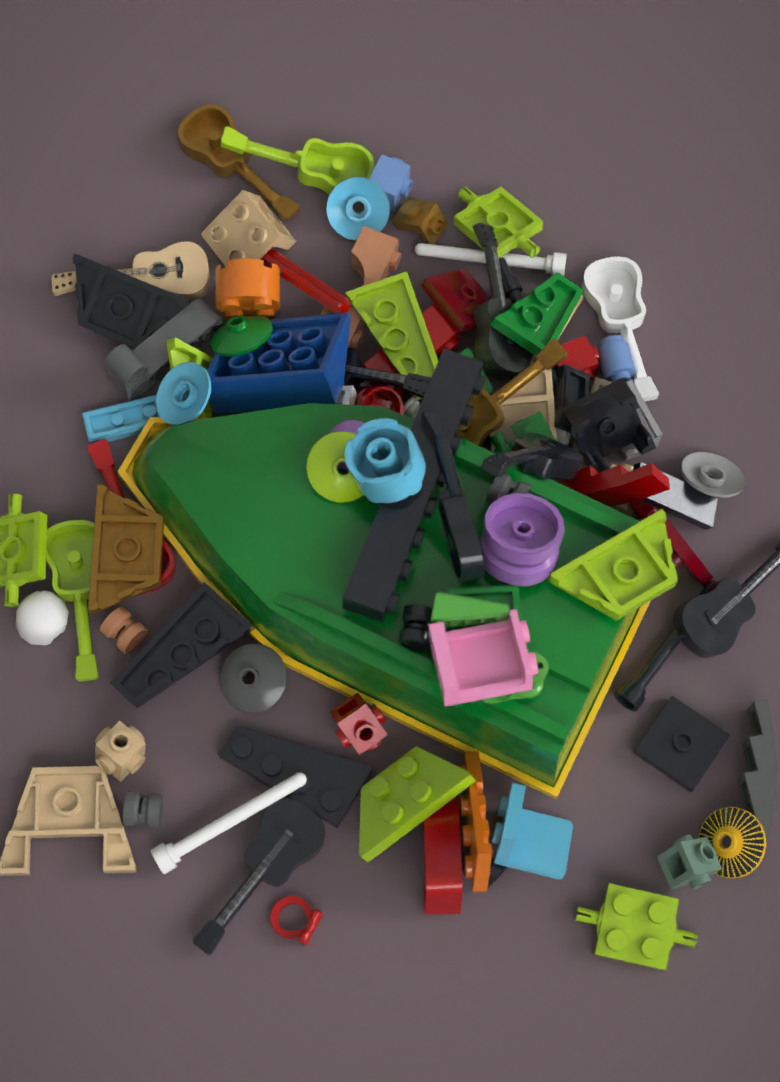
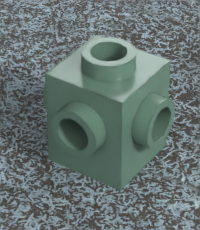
[657,835,722,890]

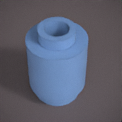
[598,335,636,383]

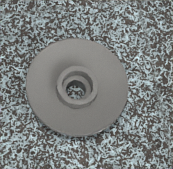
[681,452,745,498]

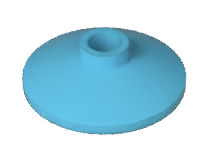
[327,177,390,240]
[156,362,211,425]

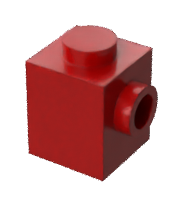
[555,336,600,381]

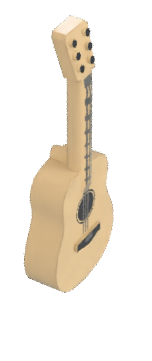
[51,241,210,303]

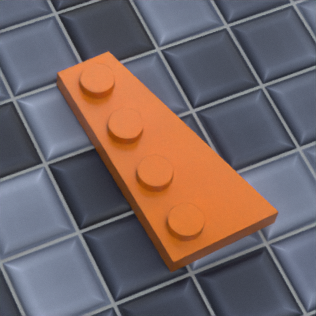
[458,751,492,892]

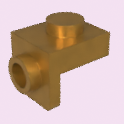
[392,197,448,245]

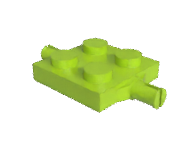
[454,186,543,258]
[0,494,48,607]
[575,883,698,971]

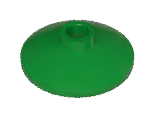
[210,315,273,357]

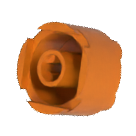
[215,258,280,321]

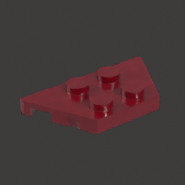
[628,499,714,586]

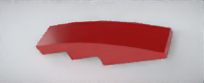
[555,463,670,507]

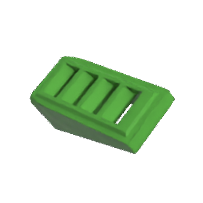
[431,592,509,628]

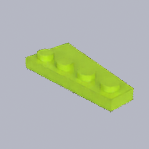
[345,271,438,400]

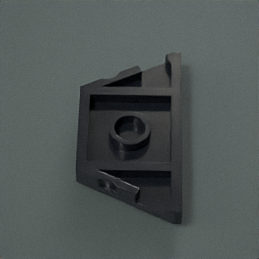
[73,253,191,348]

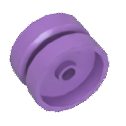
[480,493,564,586]

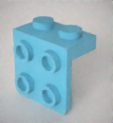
[492,783,573,879]

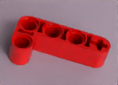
[422,795,463,915]

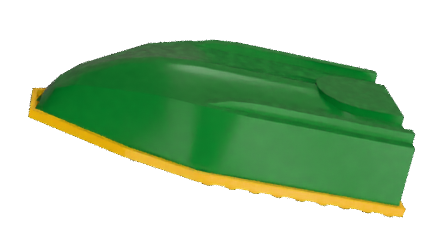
[117,403,651,800]

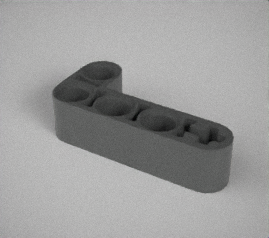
[104,298,224,401]

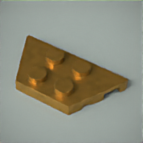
[88,485,164,614]

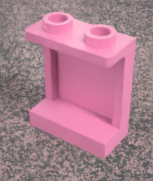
[429,609,538,707]

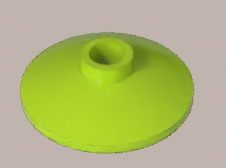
[306,431,364,502]

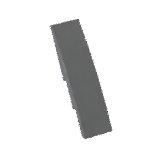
[738,699,777,842]

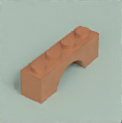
[320,226,402,350]

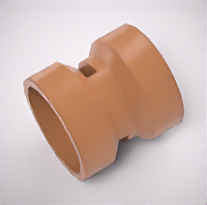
[100,606,148,654]

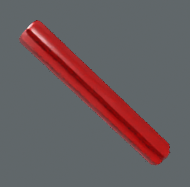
[260,248,350,314]

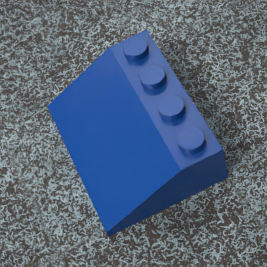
[207,312,351,414]

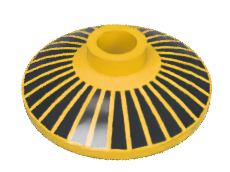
[698,807,766,879]

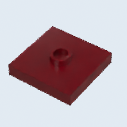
[421,268,489,333]

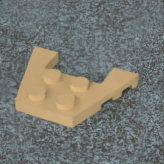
[0,766,137,876]

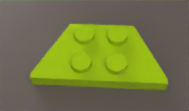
[548,509,678,621]
[359,746,476,862]

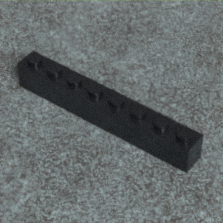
[342,348,486,623]

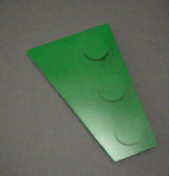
[490,273,584,356]

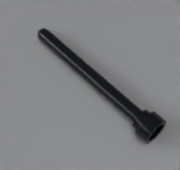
[614,580,717,712]

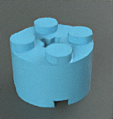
[345,418,426,503]

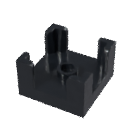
[561,378,656,473]

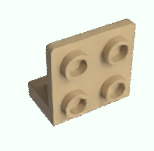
[201,190,296,267]

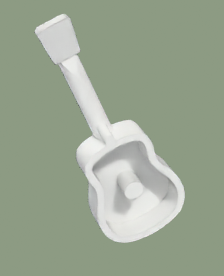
[582,257,659,402]

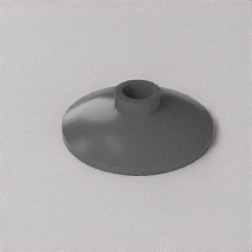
[220,644,287,713]

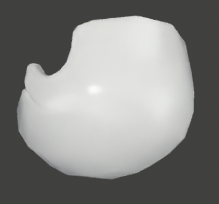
[16,590,69,645]

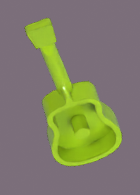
[220,126,374,195]
[46,520,99,682]

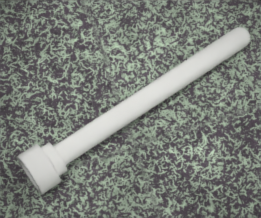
[415,243,567,277]
[151,773,307,874]

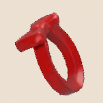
[270,896,323,945]

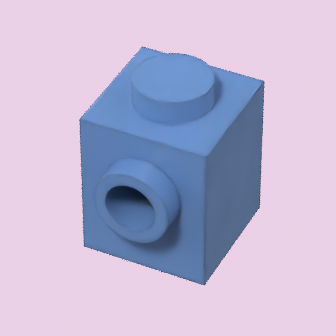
[369,154,413,211]

